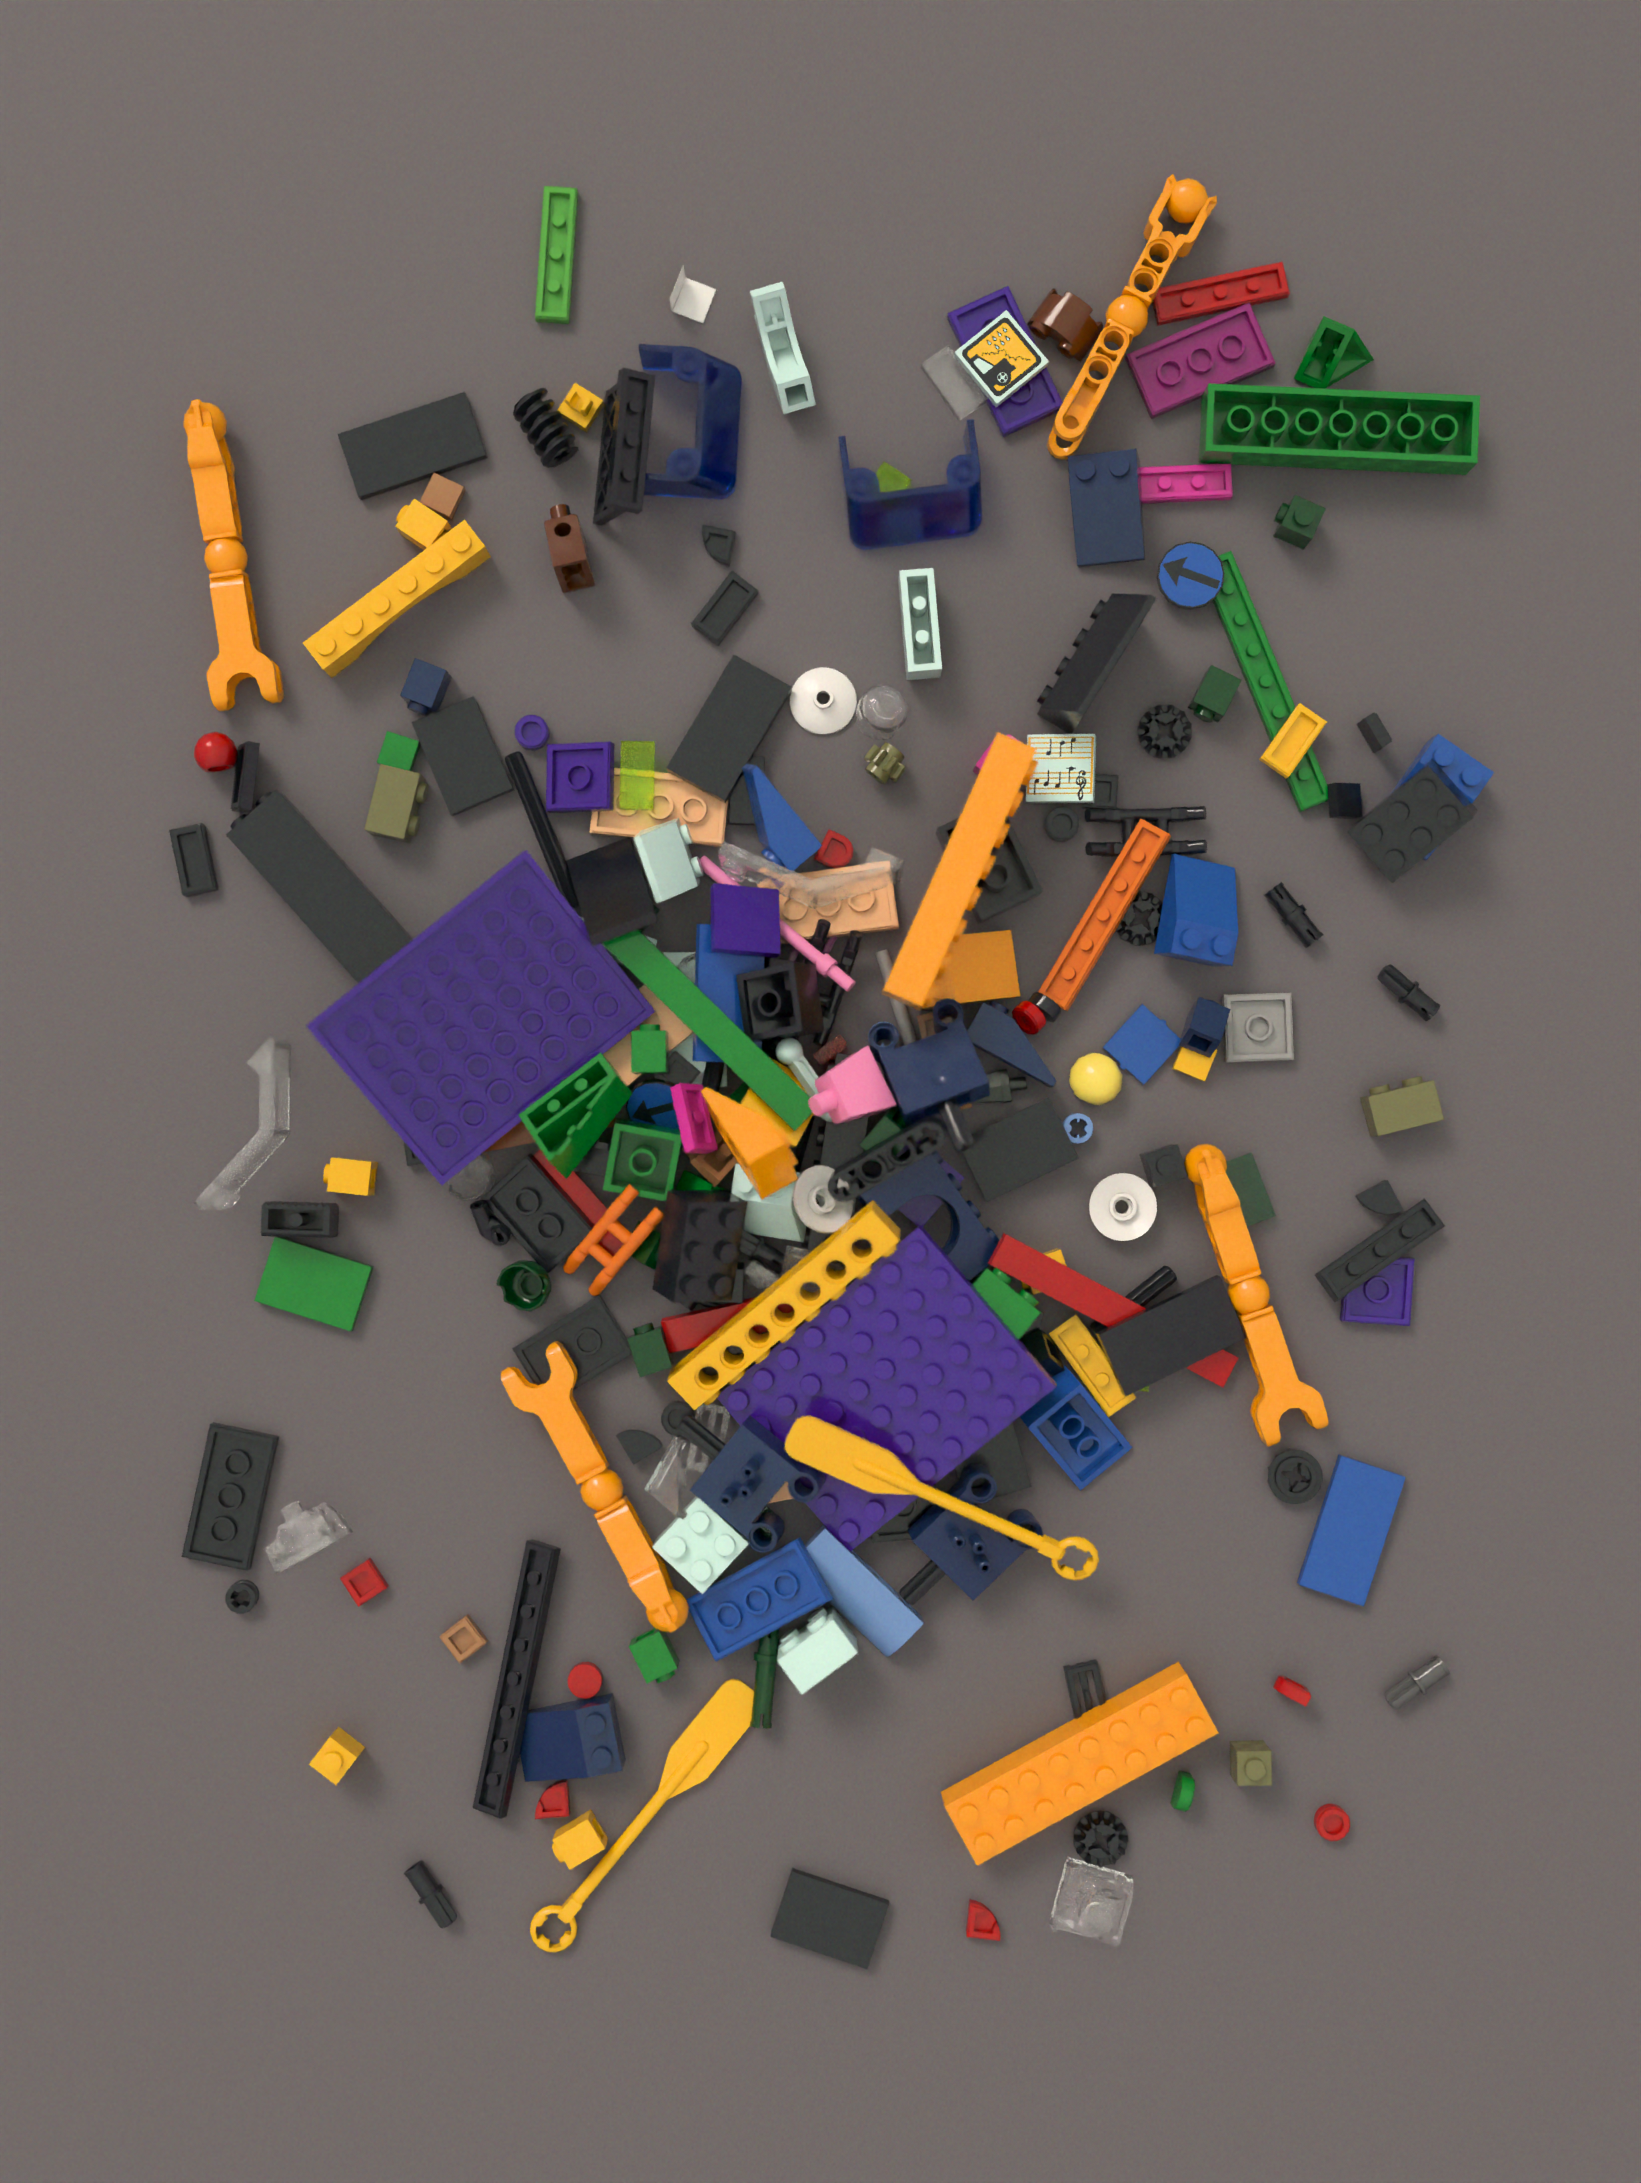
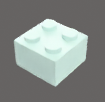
[652,1496,749,1594]
[777,1606,858,1694]

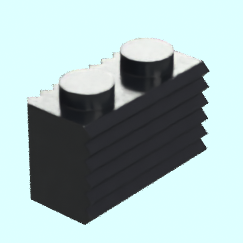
[261,1201,339,1238]

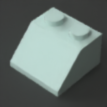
[634,818,704,903]
[731,1164,807,1242]

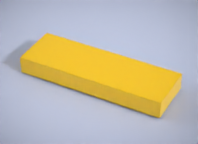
[1049,1314,1137,1418]

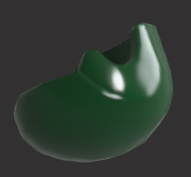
[496,1260,552,1311]

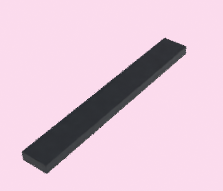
[473,1540,561,1819]

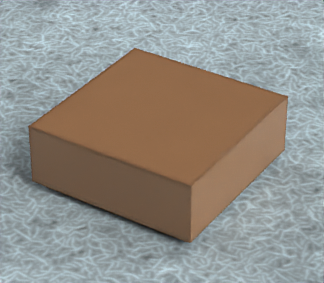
[420,473,466,520]
[439,1614,488,1664]

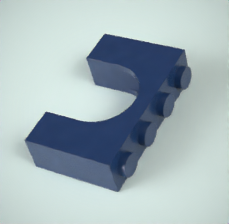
[857,1143,1000,1281]

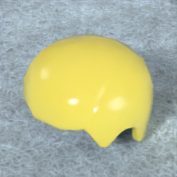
[1069,1053,1123,1105]

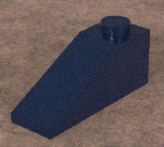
[967,1000,1056,1088]

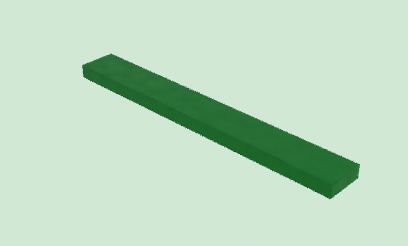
[1213,551,1328,813]
[603,929,812,1131]

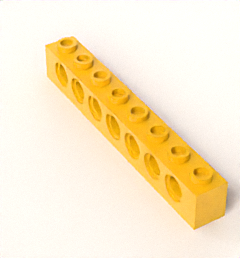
[667,1200,900,1410]

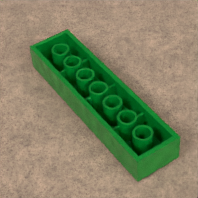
[1199,383,1480,475]

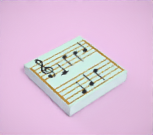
[1026,734,1096,803]

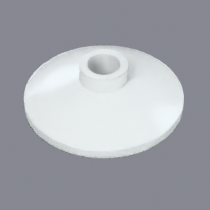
[790,667,857,735]
[793,1165,853,1233]
[1089,1173,1157,1241]

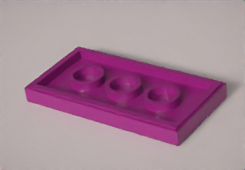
[1125,303,1276,419]

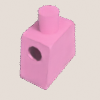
[809,1046,897,1124]

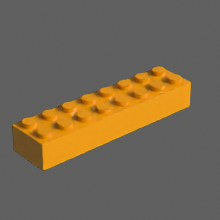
[882,733,1038,1010]
[941,1661,1218,1866]

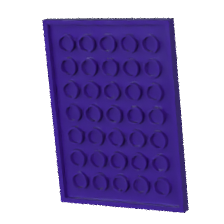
[306,850,656,1185]
[717,1225,1057,1552]

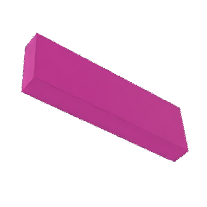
[1140,463,1233,504]

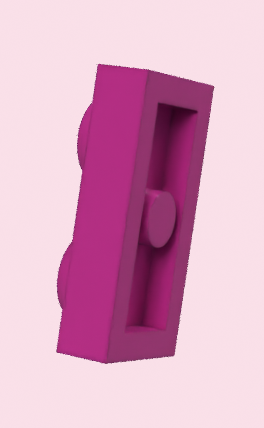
[670,1083,718,1154]

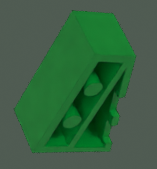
[519,1053,633,1179]

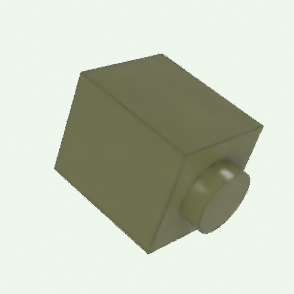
[1229,1740,1272,1786]

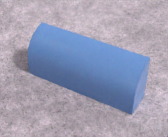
[804,1524,924,1657]

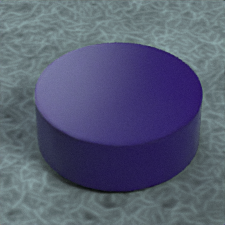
[515,715,550,750]

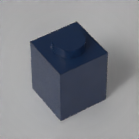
[400,658,452,715]
[1179,997,1231,1058]

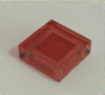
[813,1034,847,1066]

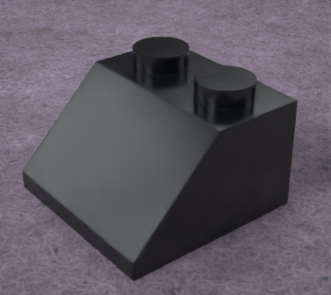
[736,962,825,1042]

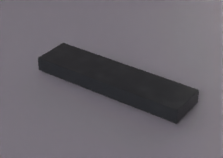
[1315,1198,1445,1302]

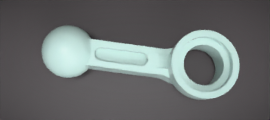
[776,1038,832,1122]

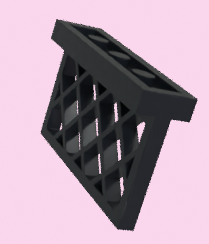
[593,367,655,526]

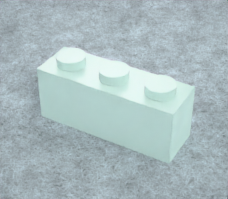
[898,568,942,680]

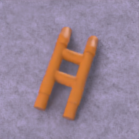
[563,1184,664,1296]

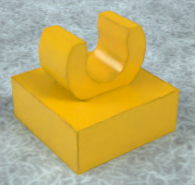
[557,383,604,432]

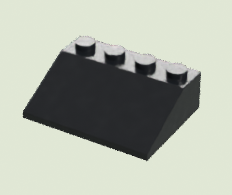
[1037,593,1156,734]

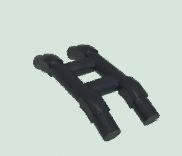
[1084,806,1207,857]
[804,919,863,1047]

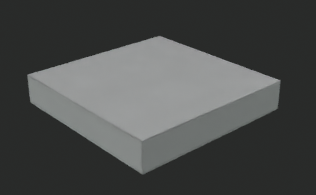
[1222,993,1294,1063]

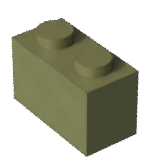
[364,764,428,844]
[1360,1076,1444,1136]

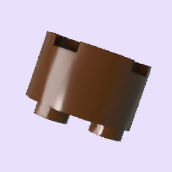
[1027,289,1104,362]

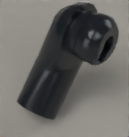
[470,1200,511,1246]

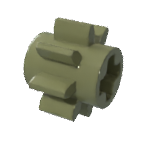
[864,742,906,785]

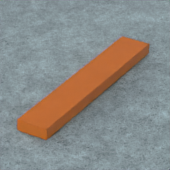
[1038,818,1171,1012]

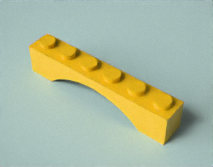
[303,520,491,678]

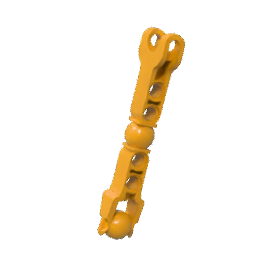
[1047,174,1217,460]
[183,399,284,712]
[1184,1144,1329,1447]
[501,1341,689,1632]

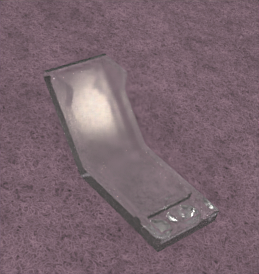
[718,841,904,909]
[194,1037,291,1212]

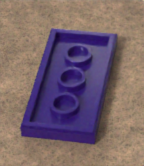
[947,286,1063,437]

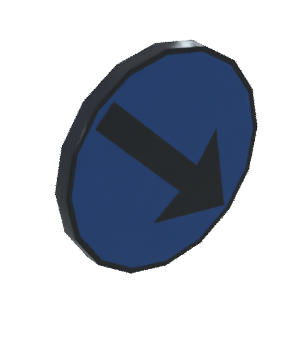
[1157,541,1225,610]
[626,1079,680,1130]

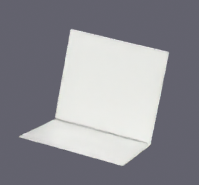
[670,266,716,323]

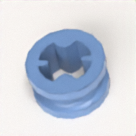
[1062,1113,1093,1144]

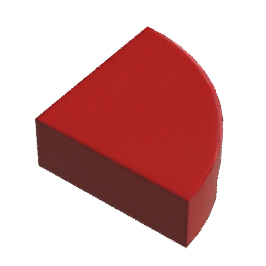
[535,1779,570,1819]
[966,1899,1000,1941]

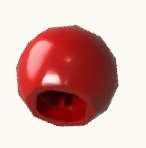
[194,732,238,772]

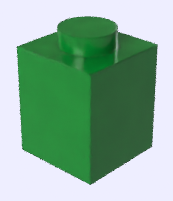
[631,1024,669,1074]
[629,1628,680,1683]

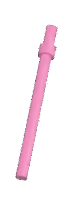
[699,856,856,992]

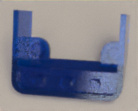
[639,344,742,499]
[838,419,982,550]

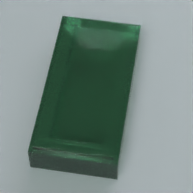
[1226,1153,1276,1227]

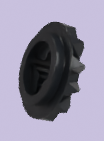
[1138,704,1192,759]
[1116,891,1163,945]
[1267,1449,1322,1504]
[1073,1811,1129,1868]

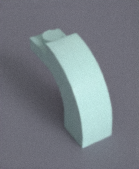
[750,282,816,414]

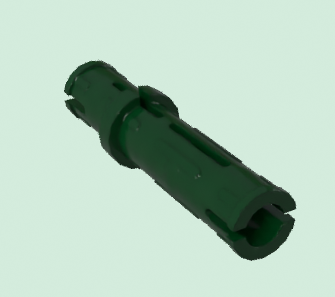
[750,1628,780,1729]

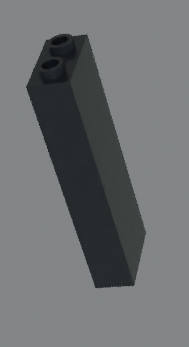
[226,790,413,983]

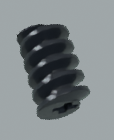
[513,388,578,468]

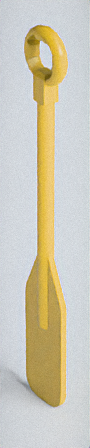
[785,1416,1099,1580]
[530,1679,754,1953]

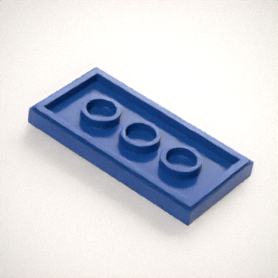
[692,924,764,1062]
[1297,1454,1406,1606]
[686,1537,833,1662]

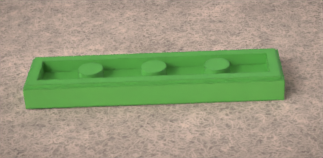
[535,186,578,324]

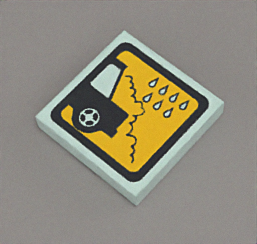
[954,310,1049,407]

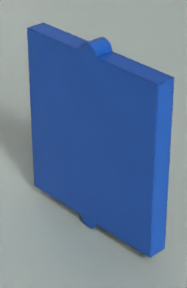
[1102,1004,1180,1085]

